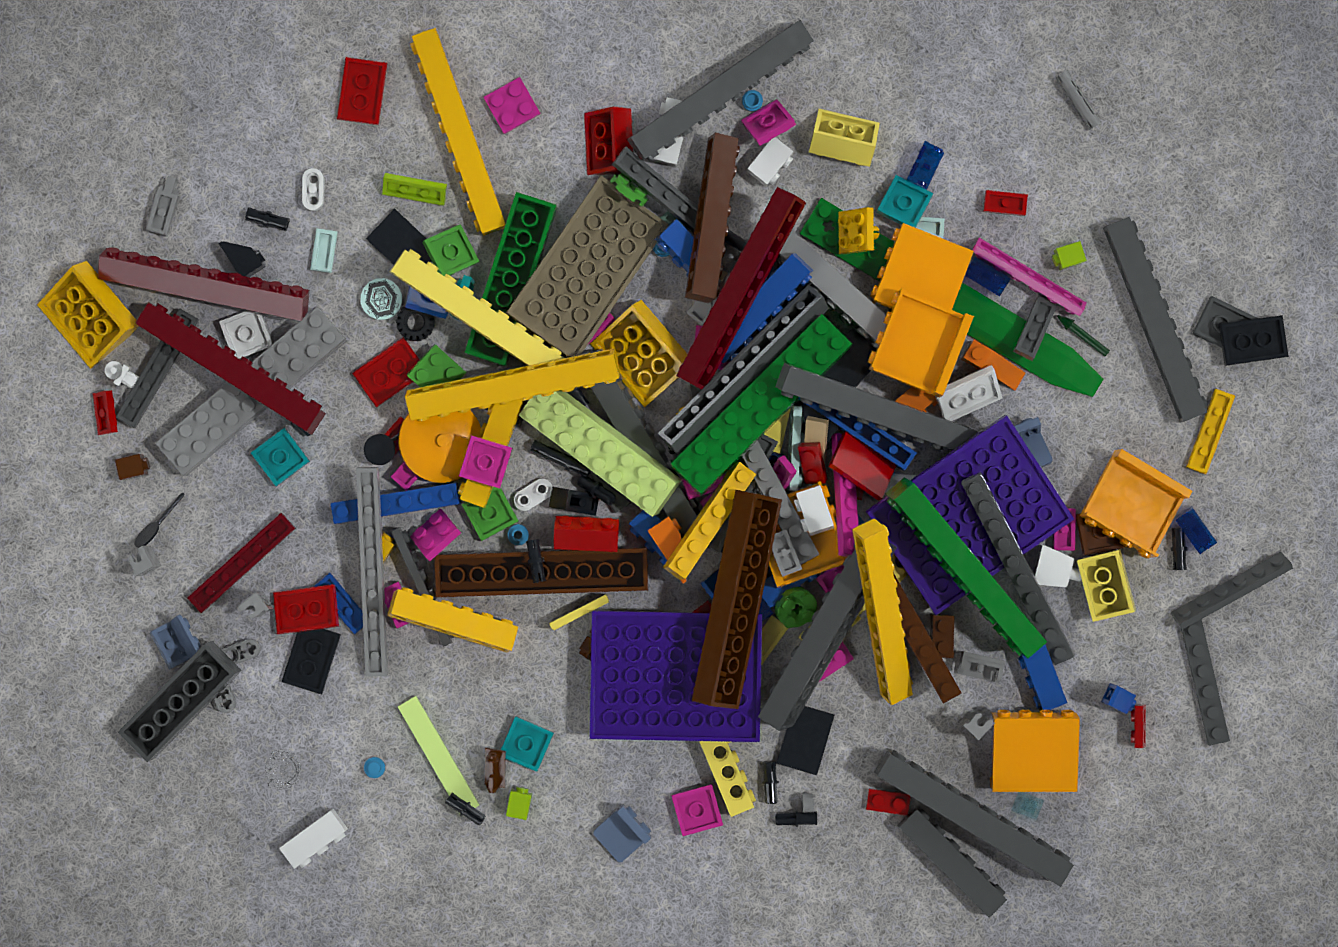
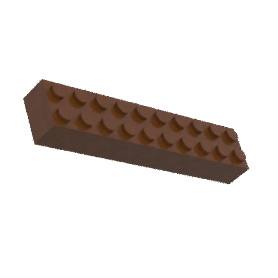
[692,490,782,709]
[435,548,648,597]

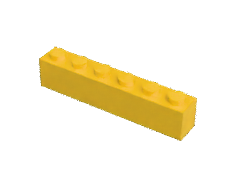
[458,399,524,508]
[662,462,756,580]
[387,587,518,653]

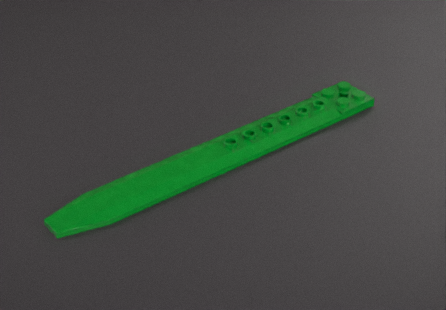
[800,198,1103,397]

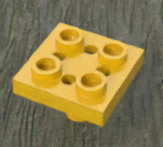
[838,207,879,254]

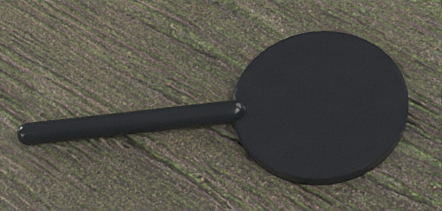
[363,433,399,465]
[134,493,185,548]

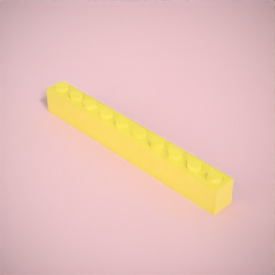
[389,249,564,366]

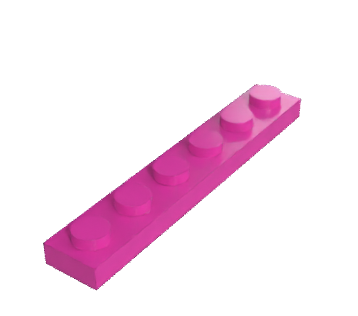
[972,237,1087,317]
[831,433,859,557]

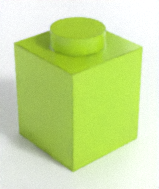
[1052,241,1087,270]
[506,787,532,820]

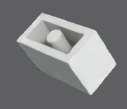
[747,137,794,187]
[794,485,834,536]

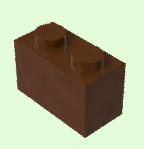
[930,615,954,658]

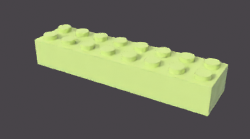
[519,390,682,517]

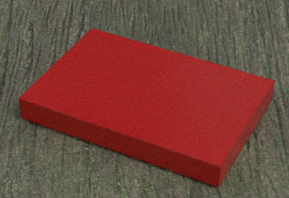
[337,57,388,126]
[352,337,420,408]
[829,431,896,501]
[273,584,339,635]

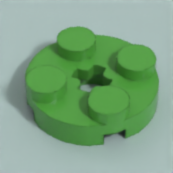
[610,173,648,206]
[775,587,817,628]

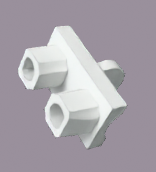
[105,361,140,388]

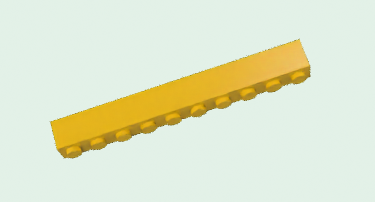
[410,28,506,236]
[405,348,620,421]
[852,518,913,706]

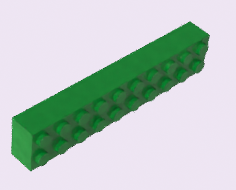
[671,314,852,496]
[885,477,1047,659]

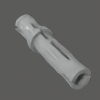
[1056,70,1102,130]

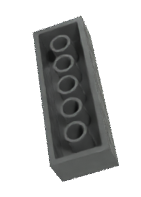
[118,641,242,762]

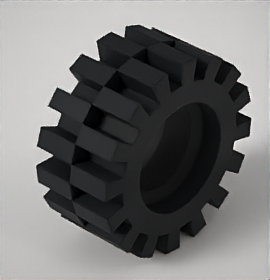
[396,307,435,341]

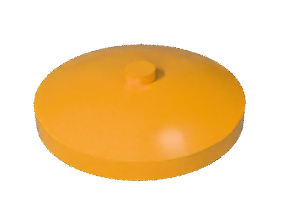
[398,410,483,483]

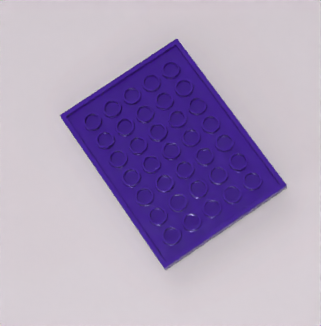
[866,415,1074,615]
[589,611,762,742]

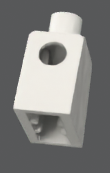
[1033,545,1081,587]

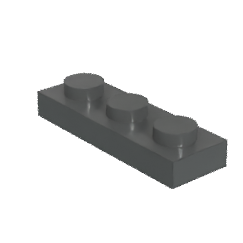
[1013,296,1057,361]

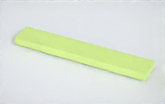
[398,696,480,814]

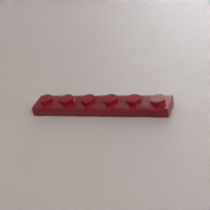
[187,513,296,613]

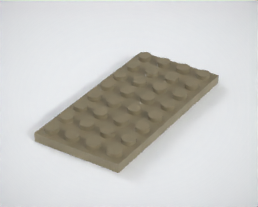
[506,175,669,358]

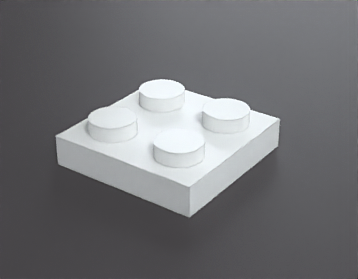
[219,310,273,359]

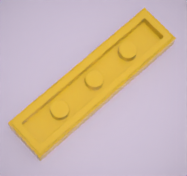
[1186,389,1235,475]

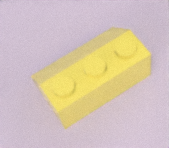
[809,109,880,167]
[1077,549,1136,622]

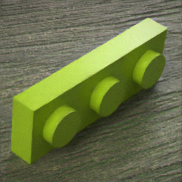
[382,173,447,206]

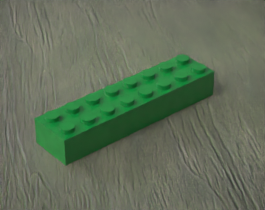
[464,192,557,367]

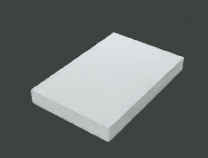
[935,365,1002,421]

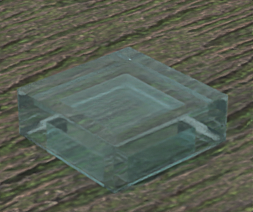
[1016,792,1044,820]

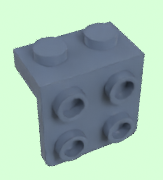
[1014,417,1052,467]
[150,614,201,670]
[594,804,651,862]

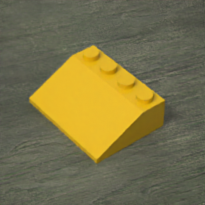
[37,261,139,369]
[590,300,687,407]

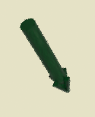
[1057,315,1110,356]

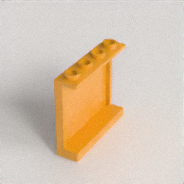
[870,223,974,310]
[868,288,974,398]
[1080,449,1193,559]
[769,481,847,588]
[990,710,1080,792]

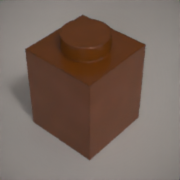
[115,454,150,481]

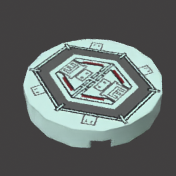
[361,278,403,320]

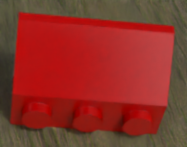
[584,106,633,175]
[554,516,619,552]

